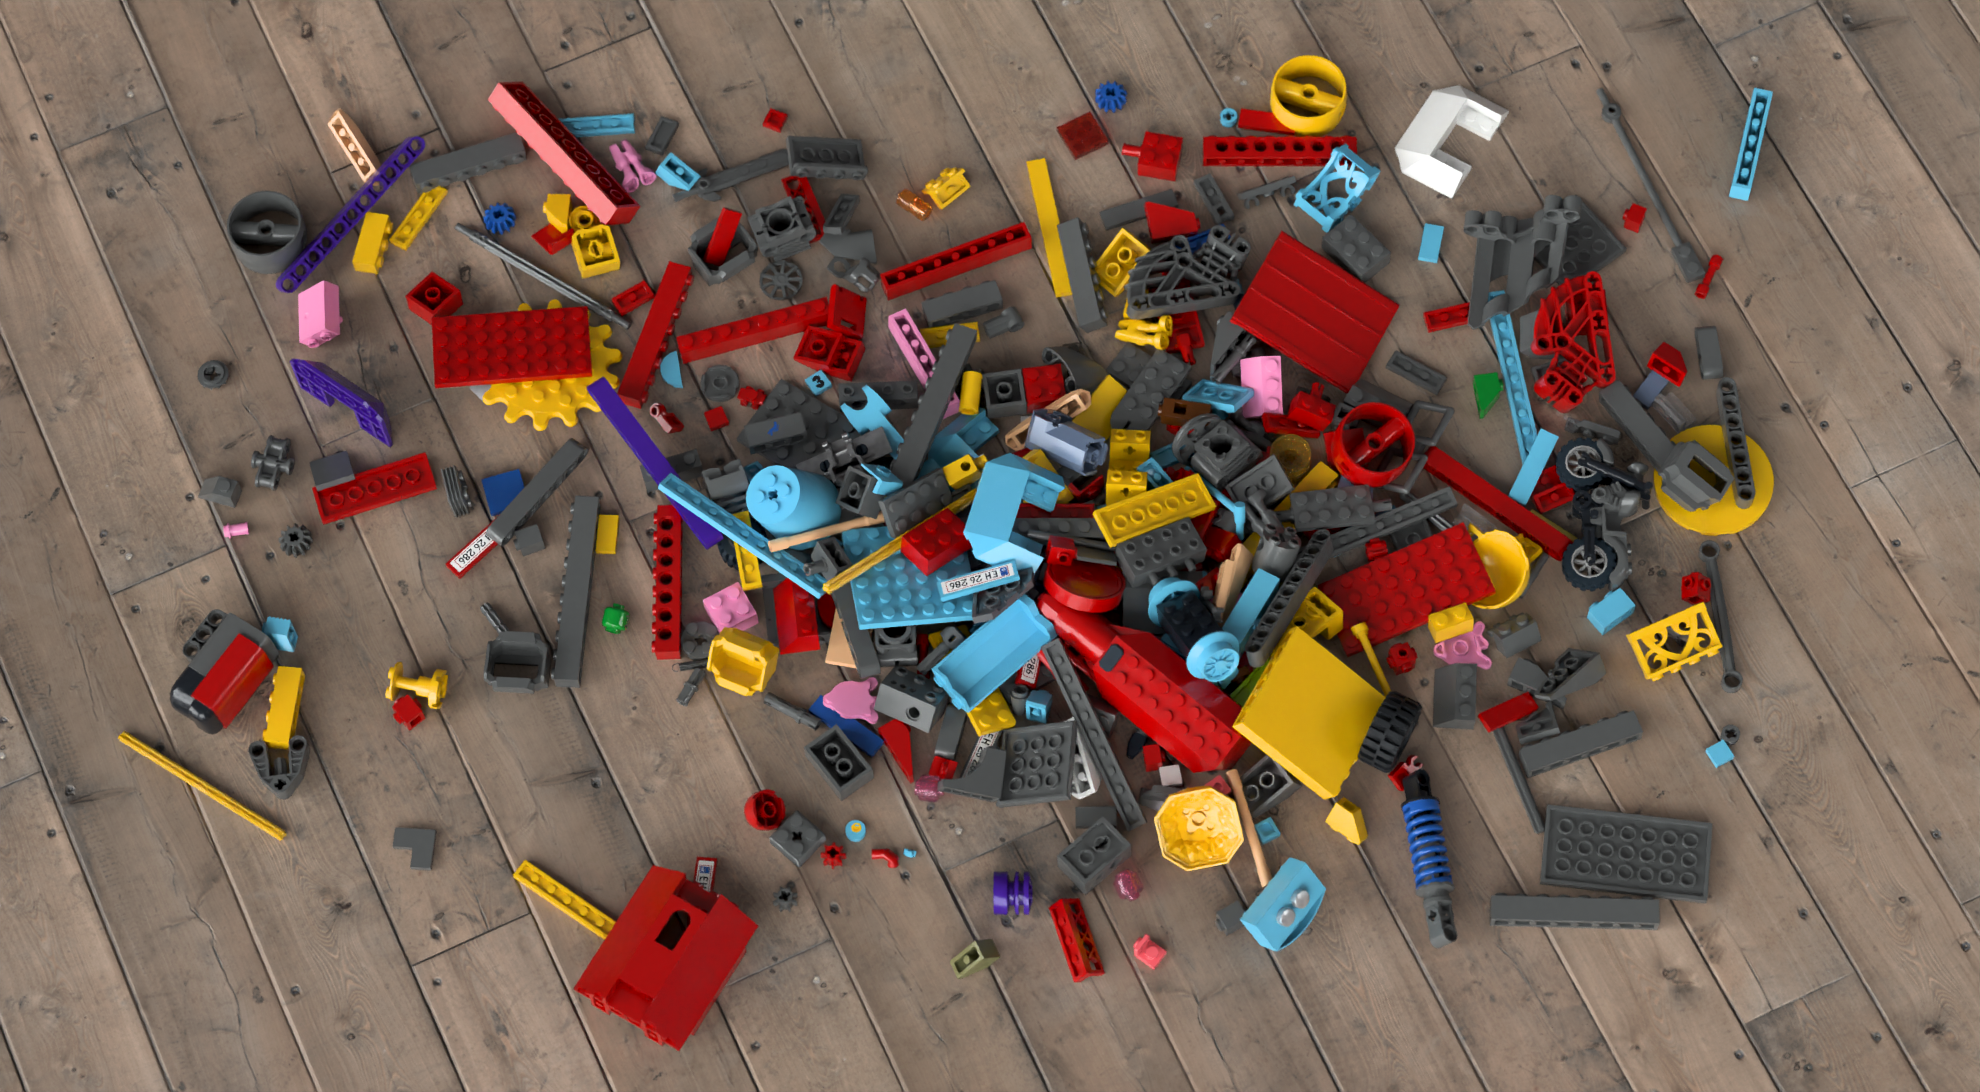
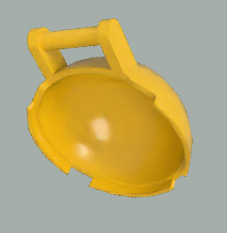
[1467,522,1531,609]

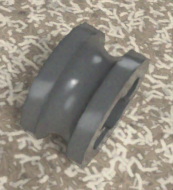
[1721,725,1740,745]

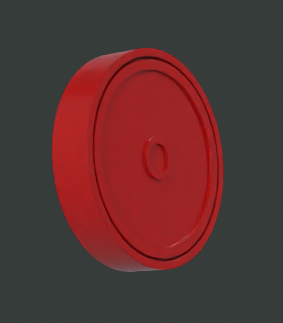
[1043,559,1126,613]

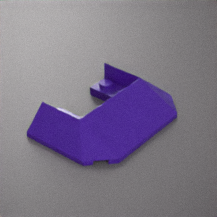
[289,359,393,448]

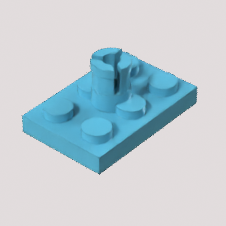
[1183,379,1254,420]

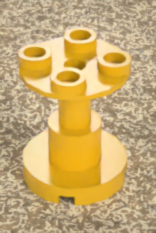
[386,662,448,709]

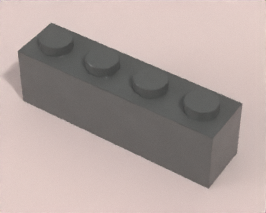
[921,280,1003,328]

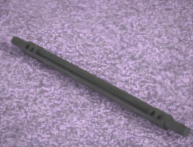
[455,223,632,329]

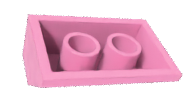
[1240,356,1283,419]

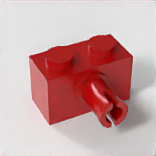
[1287,382,1336,432]

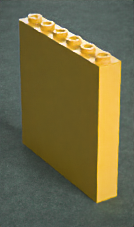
[1232,626,1386,800]

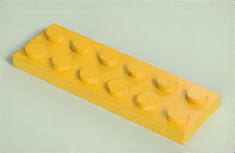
[1093,473,1216,548]
[928,624,1016,737]

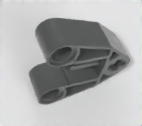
[248,735,310,800]

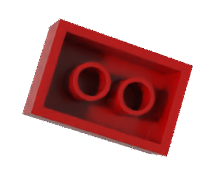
[900,507,972,576]

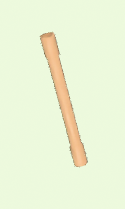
[768,511,885,553]
[1226,769,1272,888]

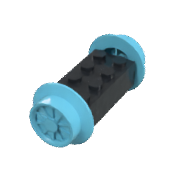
[1148,577,1239,682]

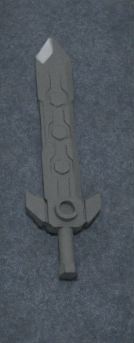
[672,149,789,202]

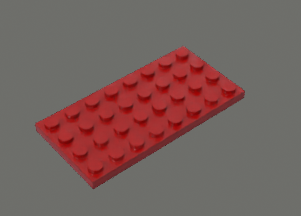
[431,306,592,388]
[1318,522,1496,658]

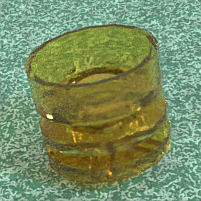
[1269,434,1311,484]

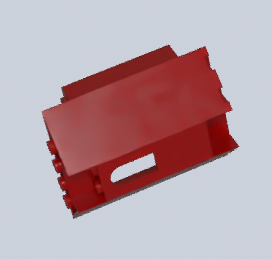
[573,865,758,1051]

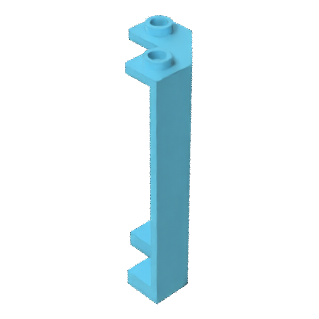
[932,594,1057,713]

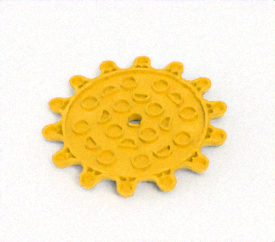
[482,299,623,431]

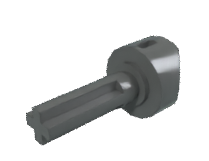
[916,627,967,675]

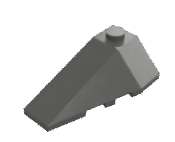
[1535,648,1606,700]

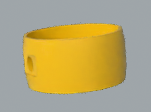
[1270,55,1347,137]

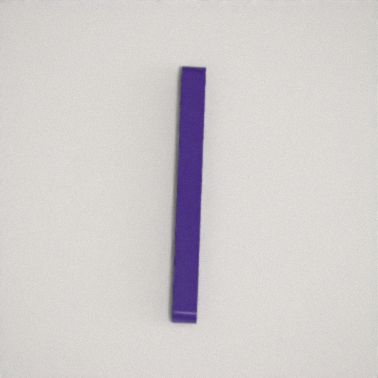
[276,136,425,293]
[586,377,724,550]

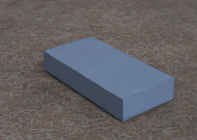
[1633,370,1670,410]

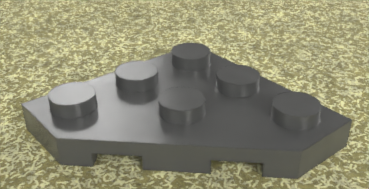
[972,567,1034,624]

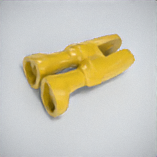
[1115,315,1173,350]

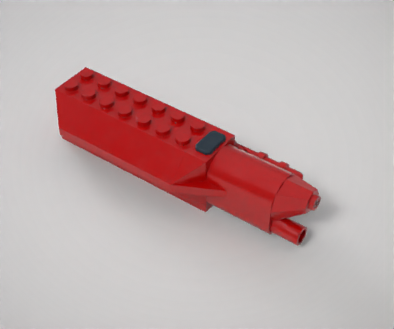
[1037,593,1252,773]

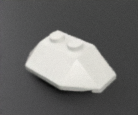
[1064,717,1102,800]

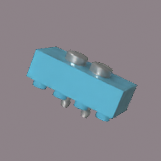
[1240,857,1326,951]

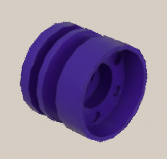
[993,871,1033,915]

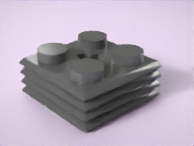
[441,465,472,518]
[769,810,826,867]

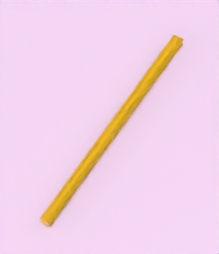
[823,488,977,594]
[118,731,287,841]

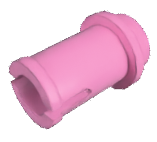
[223,522,249,539]

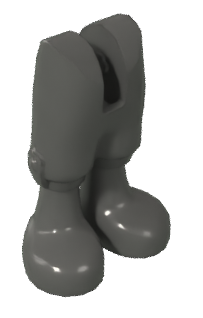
[1225,407,1281,453]
[1244,488,1284,536]

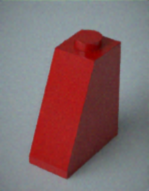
[1144,202,1201,244]

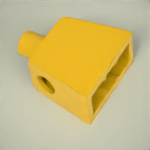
[942,453,989,490]

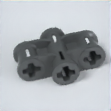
[251,435,294,491]

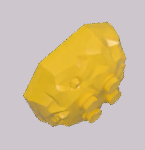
[1154,786,1244,871]

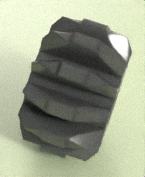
[278,523,313,558]

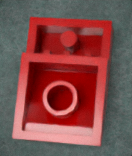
[793,326,866,382]

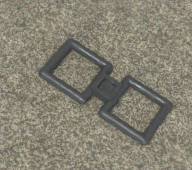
[1375,400,1455,494]

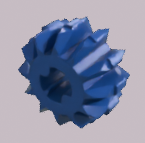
[1095,81,1127,113]
[483,202,517,235]

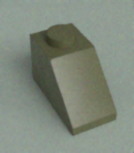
[950,939,1000,979]

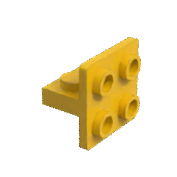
[922,167,971,210]

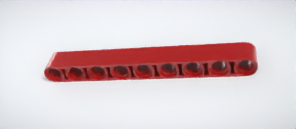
[1423,446,1573,561]

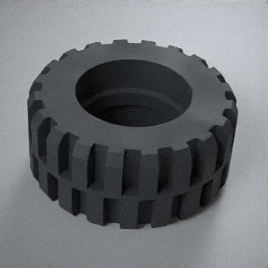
[1358,691,1422,773]

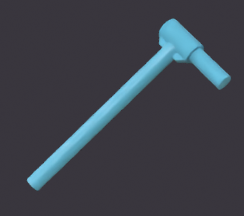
[1184,466,1245,540]

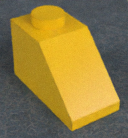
[543,194,573,234]

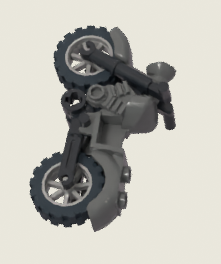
[1556,437,1653,592]

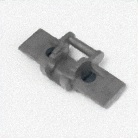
[796,427,893,485]

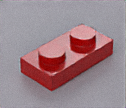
[611,280,655,316]

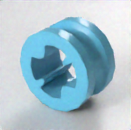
[1220,108,1237,128]

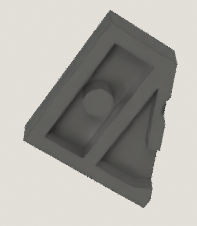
[1515,701,1560,745]

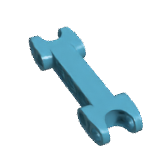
[840,385,952,489]

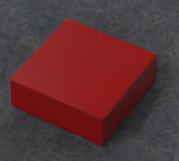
[763,108,788,133]
[704,406,729,432]

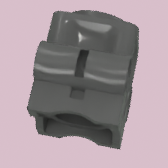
[875,625,918,667]

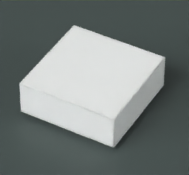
[1159,764,1182,787]

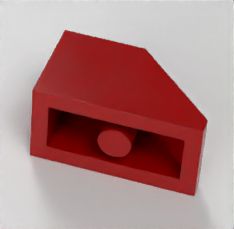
[1647,342,1688,387]

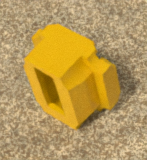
[707,627,779,696]

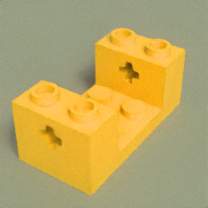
[1106,429,1151,506]
[1269,587,1343,659]

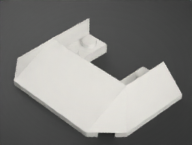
[1395,85,1509,199]

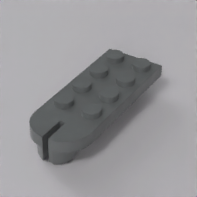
[1110,349,1192,431]

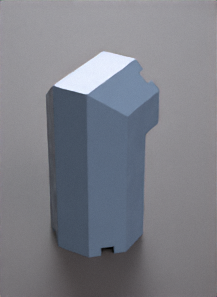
[1024,408,1108,476]

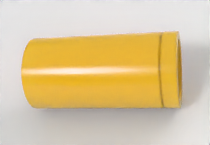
[959,371,982,415]

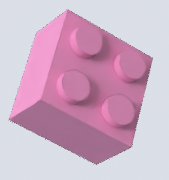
[703,582,759,634]

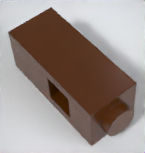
[1158,397,1211,427]

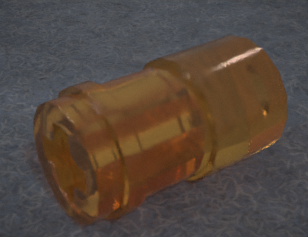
[896,188,933,221]

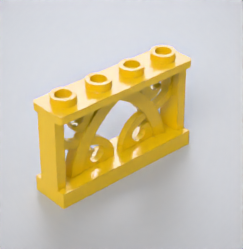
[1626,602,1723,681]

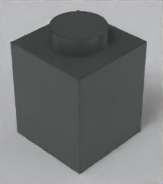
[513,524,546,557]
[1215,900,1245,936]

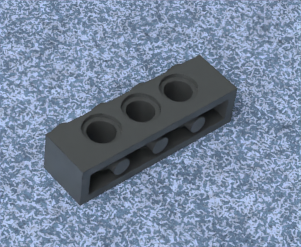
[839,380,919,412]

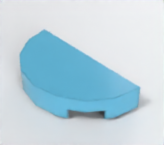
[660,351,683,388]

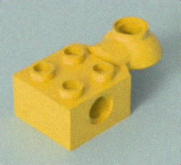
[569,206,620,279]

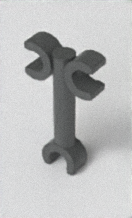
[1200,586,1224,623]

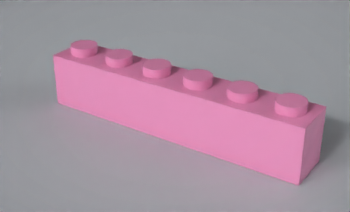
[888,309,960,419]

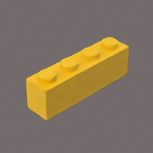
[263,666,306,750]

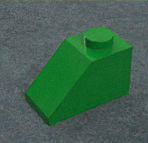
[1473,372,1503,419]

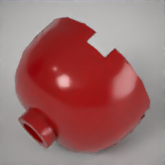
[744,789,785,831]

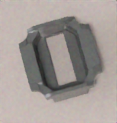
[688,217,758,286]
[1658,440,1735,512]
[484,631,552,694]

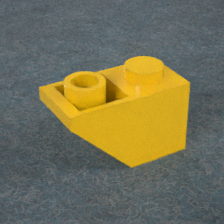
[1325,797,1368,845]

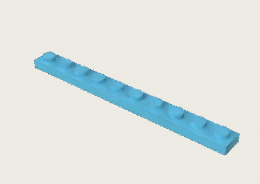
[1488,290,1537,465]
[658,473,827,599]

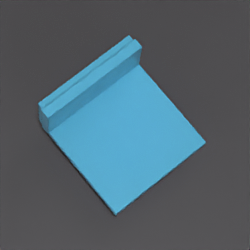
[861,463,903,495]

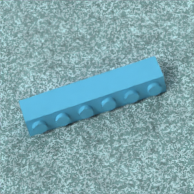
[1729,88,1773,201]

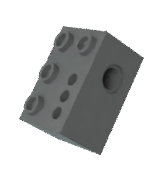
[874,665,949,733]
[1057,816,1131,895]

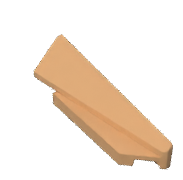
[1211,543,1254,628]

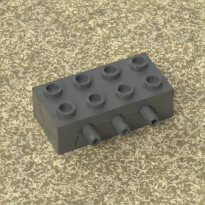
[1115,517,1207,588]

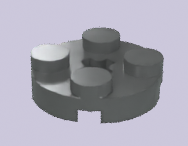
[681,621,719,661]

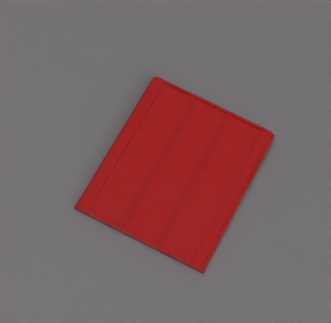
[1230,231,1399,394]

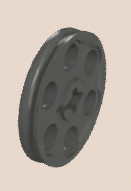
[1172,413,1223,466]

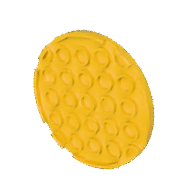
[1653,425,1774,536]

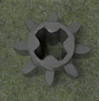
[773,886,798,912]

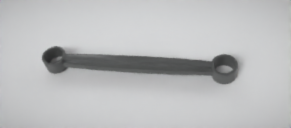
[1698,540,1743,693]

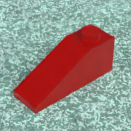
[878,719,914,784]

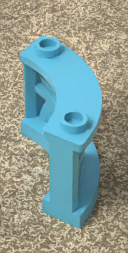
[1294,144,1380,233]

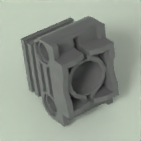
[747,196,816,262]
[1191,420,1263,492]
[701,459,749,514]

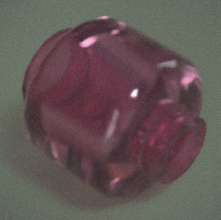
[915,775,945,802]
[1113,869,1144,902]

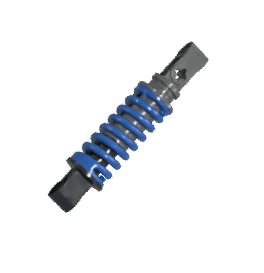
[1401,769,1457,949]

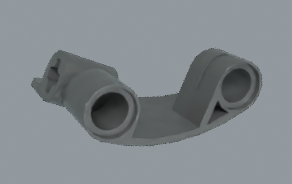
[1042,346,1116,395]

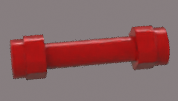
[1695,254,1723,299]
[916,634,930,679]

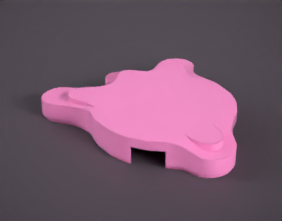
[1433,621,1492,670]
[823,677,879,724]

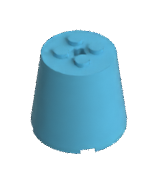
[746,465,842,551]

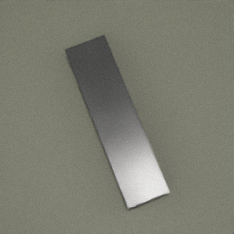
[1099,189,1178,231]

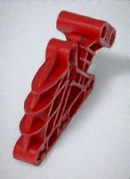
[1531,271,1616,413]

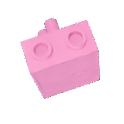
[298,280,343,348]

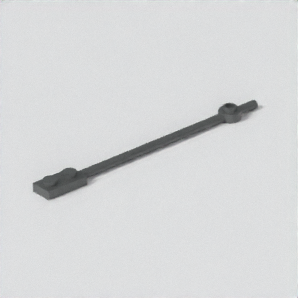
[1596,88,1706,283]

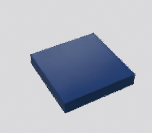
[481,469,525,517]

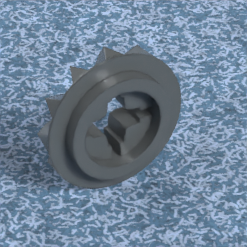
[197,360,229,390]

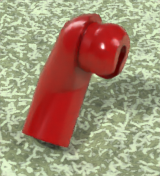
[872,848,899,868]

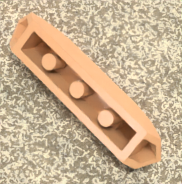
[328,108,381,186]
[1005,389,1091,451]

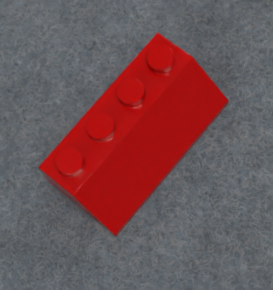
[773,578,820,655]

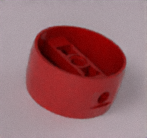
[1331,402,1415,488]

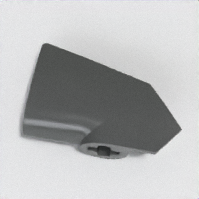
[819,229,877,264]

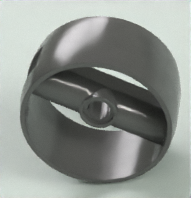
[227,191,308,274]

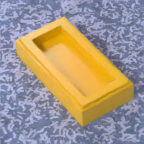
[595,515,619,554]

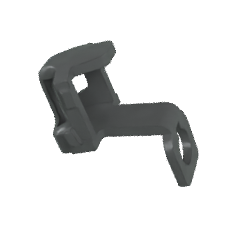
[827,256,880,293]

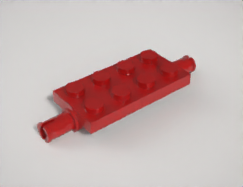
[1151,272,1205,366]

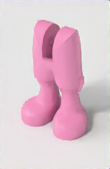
[609,139,656,193]

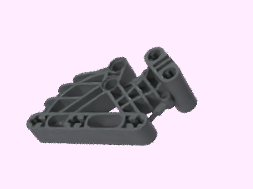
[1124,225,1251,320]

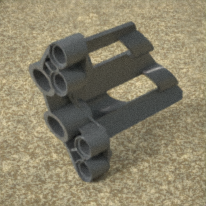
[1463,195,1582,330]

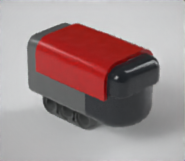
[170,609,280,735]

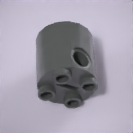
[1251,524,1301,582]

